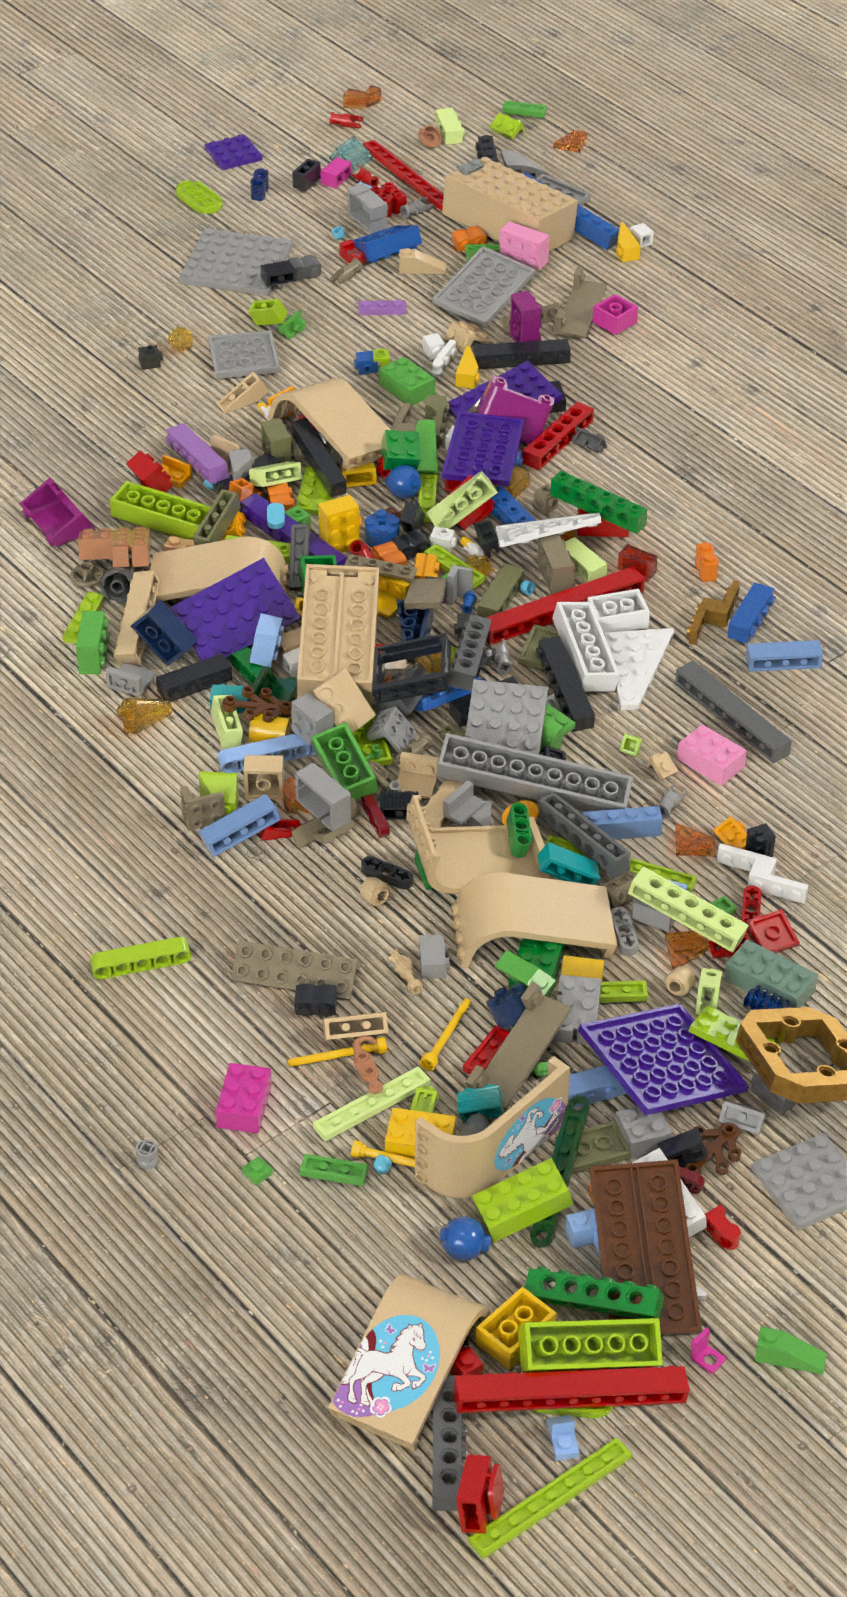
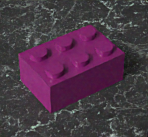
[510,291,542,342]

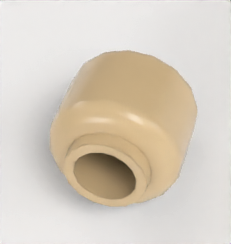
[360,877,389,906]
[666,966,695,996]

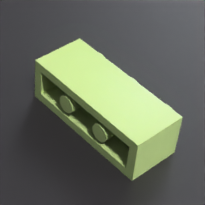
[436,108,465,145]
[249,462,302,487]
[565,537,607,582]
[211,695,243,749]

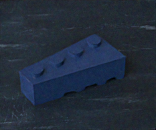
[396,599,434,663]

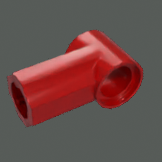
[349,540,375,559]

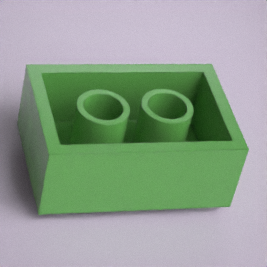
[379,357,435,406]
[76,611,110,675]

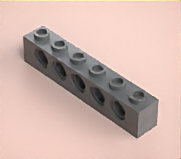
[450,614,492,691]
[538,792,631,878]
[432,1375,466,1511]

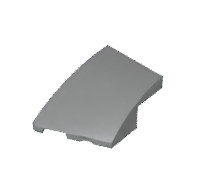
[501,150,549,178]

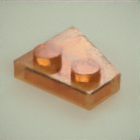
[553,131,588,153]
[675,824,715,857]
[665,931,709,970]

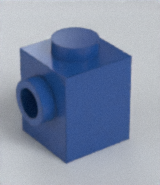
[353,350,378,375]

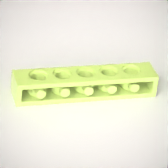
[628,866,749,952]

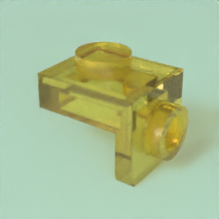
[465,554,493,577]

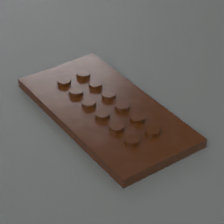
[589,1159,702,1337]

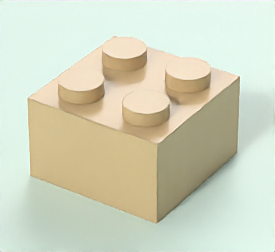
[243,755,284,799]

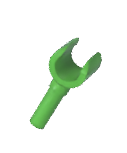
[365,744,383,761]

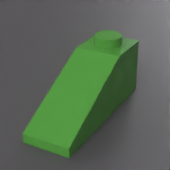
[494,950,556,997]
[755,1326,827,1374]

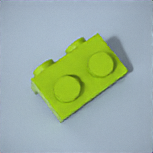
[489,113,525,139]

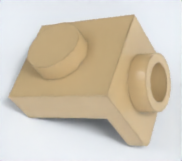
[646,752,678,781]

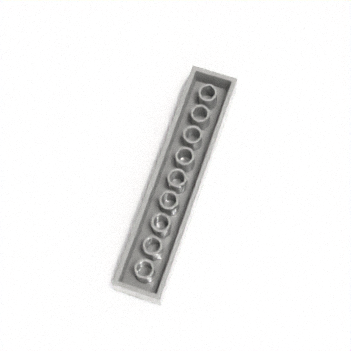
[436,733,633,812]

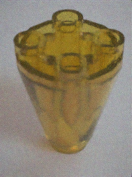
[117,697,172,734]

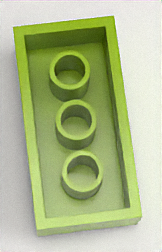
[472,1158,574,1243]

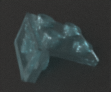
[329,136,373,171]

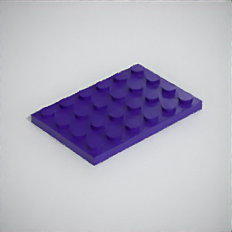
[447,361,563,419]
[442,411,525,486]
[170,558,301,661]

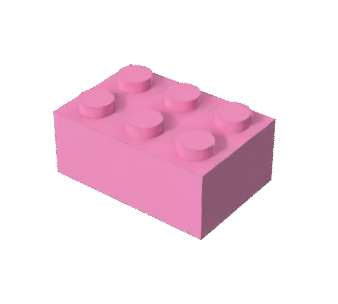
[499,221,550,270]
[677,724,747,786]

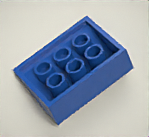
[353,225,422,263]

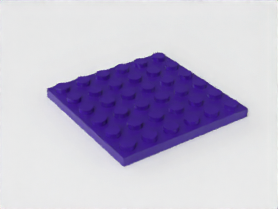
[578,1003,749,1116]

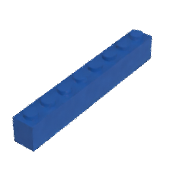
[524,172,619,250]

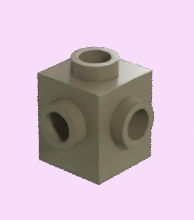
[533,485,558,515]

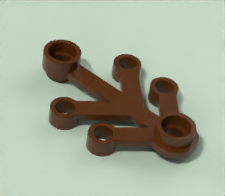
[221,686,292,723]
[684,1123,741,1175]

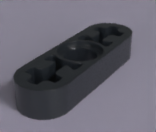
[361,856,413,889]

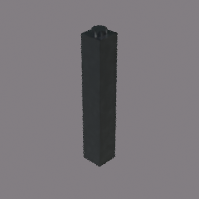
[291,418,347,497]

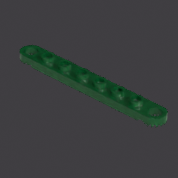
[530,1095,590,1248]

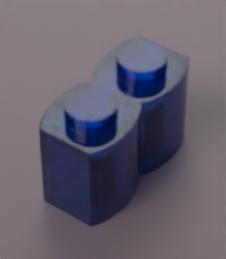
[250,168,269,201]

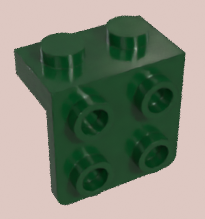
[252,666,297,704]

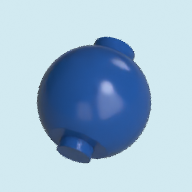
[385,465,421,499]
[439,1216,491,1261]

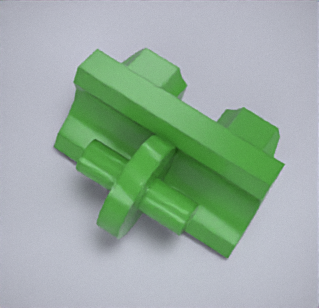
[278,311,306,339]

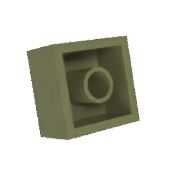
[261,418,293,463]

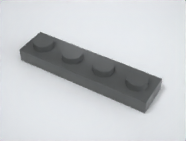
[289,524,310,590]

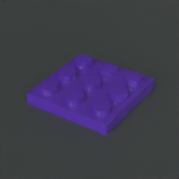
[204,134,262,170]

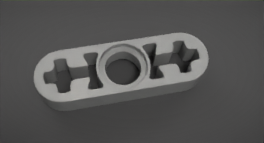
[611,907,638,956]

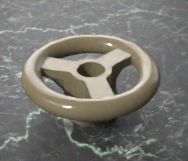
[70,562,105,587]
[368,761,395,789]

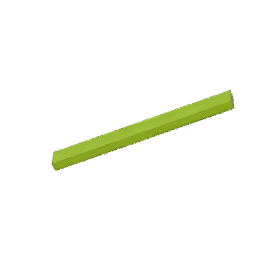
[544,835,697,893]
[468,1437,632,1560]

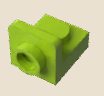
[373,349,390,368]
[410,1086,440,1113]

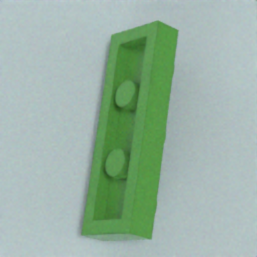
[502,100,547,118]
[300,1154,368,1186]

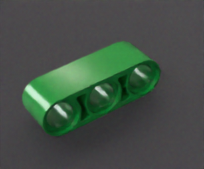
[230,647,273,685]
[506,802,532,858]

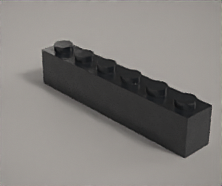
[472,339,571,369]
[536,636,595,732]

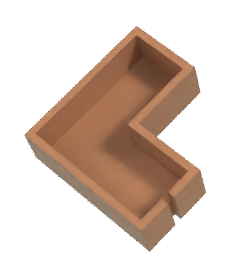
[78,527,151,567]

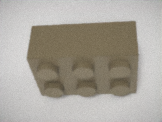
[537,533,575,595]

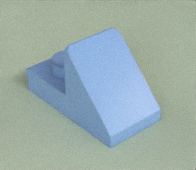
[546,1415,579,1461]

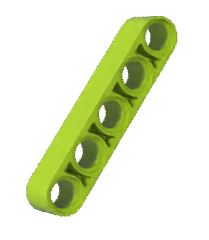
[90,937,191,979]

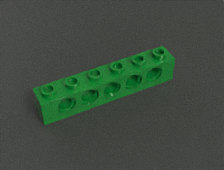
[550,471,647,534]
[525,1266,664,1319]

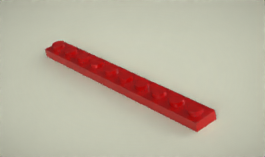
[362,140,444,212]

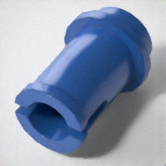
[461,591,477,613]

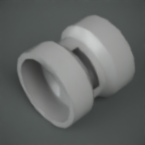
[136,1139,159,1170]

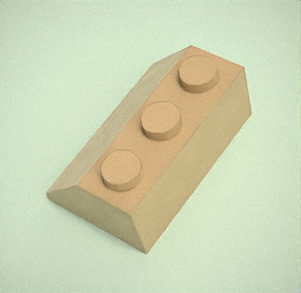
[313,667,376,732]

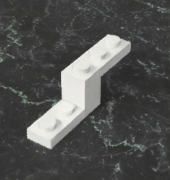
[717,843,809,904]

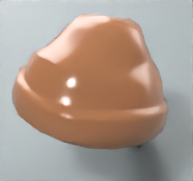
[417,125,442,148]

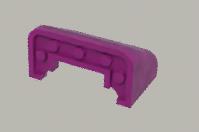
[477,375,554,444]
[19,477,96,547]

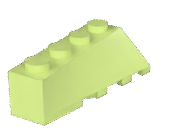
[426,471,498,529]

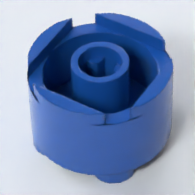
[365,510,399,548]

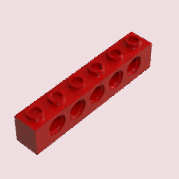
[522,401,594,471]

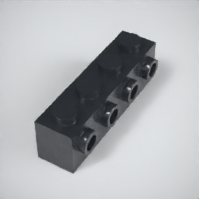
[475,135,499,163]

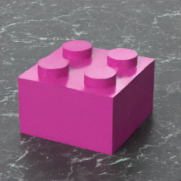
[593,294,638,335]

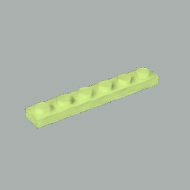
[313,1066,431,1142]

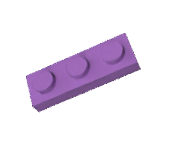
[359,300,406,316]

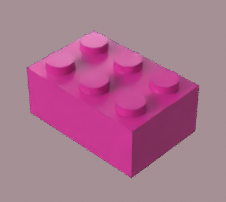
[216,1063,272,1133]

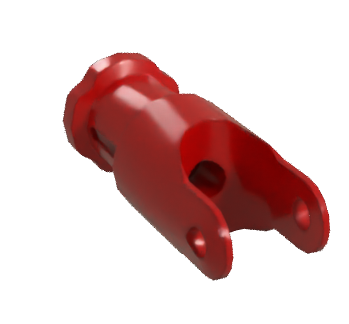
[329,112,363,129]
[350,164,379,187]

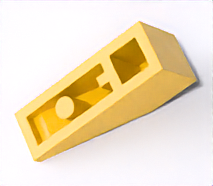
[616,222,641,262]
[455,346,481,389]

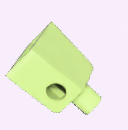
[695,968,722,1015]

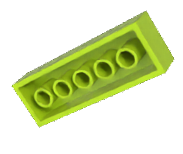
[110,481,211,540]
[518,1318,663,1373]

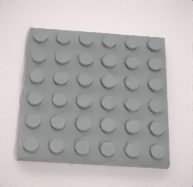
[179,228,293,296]

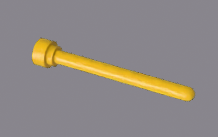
[420,998,471,1071]
[287,1037,387,1067]
[351,1140,415,1168]

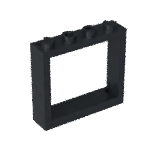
[372,633,451,704]

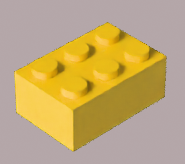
[318,495,359,553]
[385,1108,456,1159]
[475,1287,556,1370]

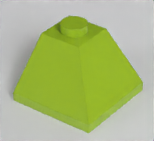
[199,771,239,816]

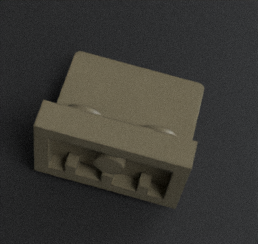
[180,786,225,831]

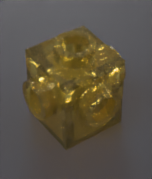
[169,327,193,351]

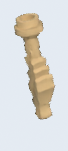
[387,949,423,995]

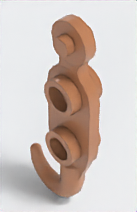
[353,1035,383,1094]

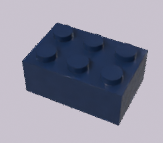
[131,600,197,666]

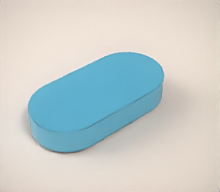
[267,503,285,529]

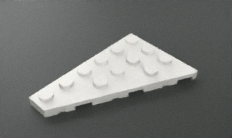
[496,512,601,547]
[604,628,674,710]

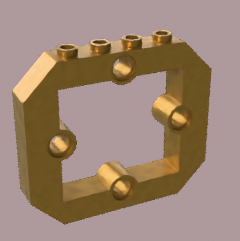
[736,1007,847,1104]

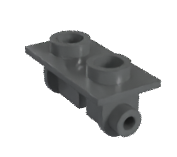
[572,427,607,453]

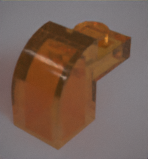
[283,777,311,815]

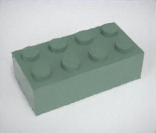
[724,940,818,1008]

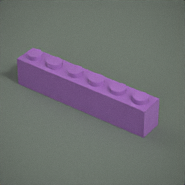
[166,423,229,484]

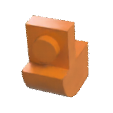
[229,478,264,501]

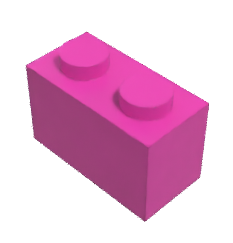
[320,157,352,188]

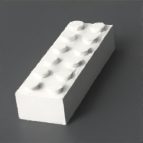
[552,602,620,692]

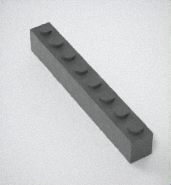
[675,661,792,763]

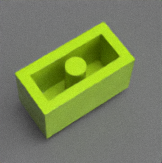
[248,299,288,326]

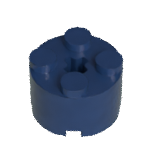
[486,982,526,1028]

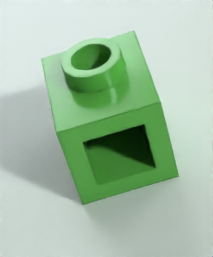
[284,505,311,528]

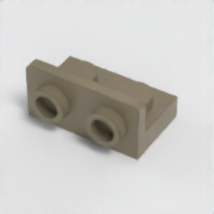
[599,871,637,908]

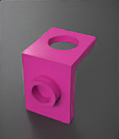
[691,1327,726,1374]

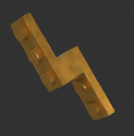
[687,580,740,645]

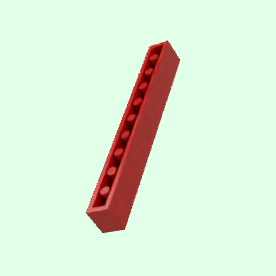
[486,566,645,646]
[453,1365,690,1413]

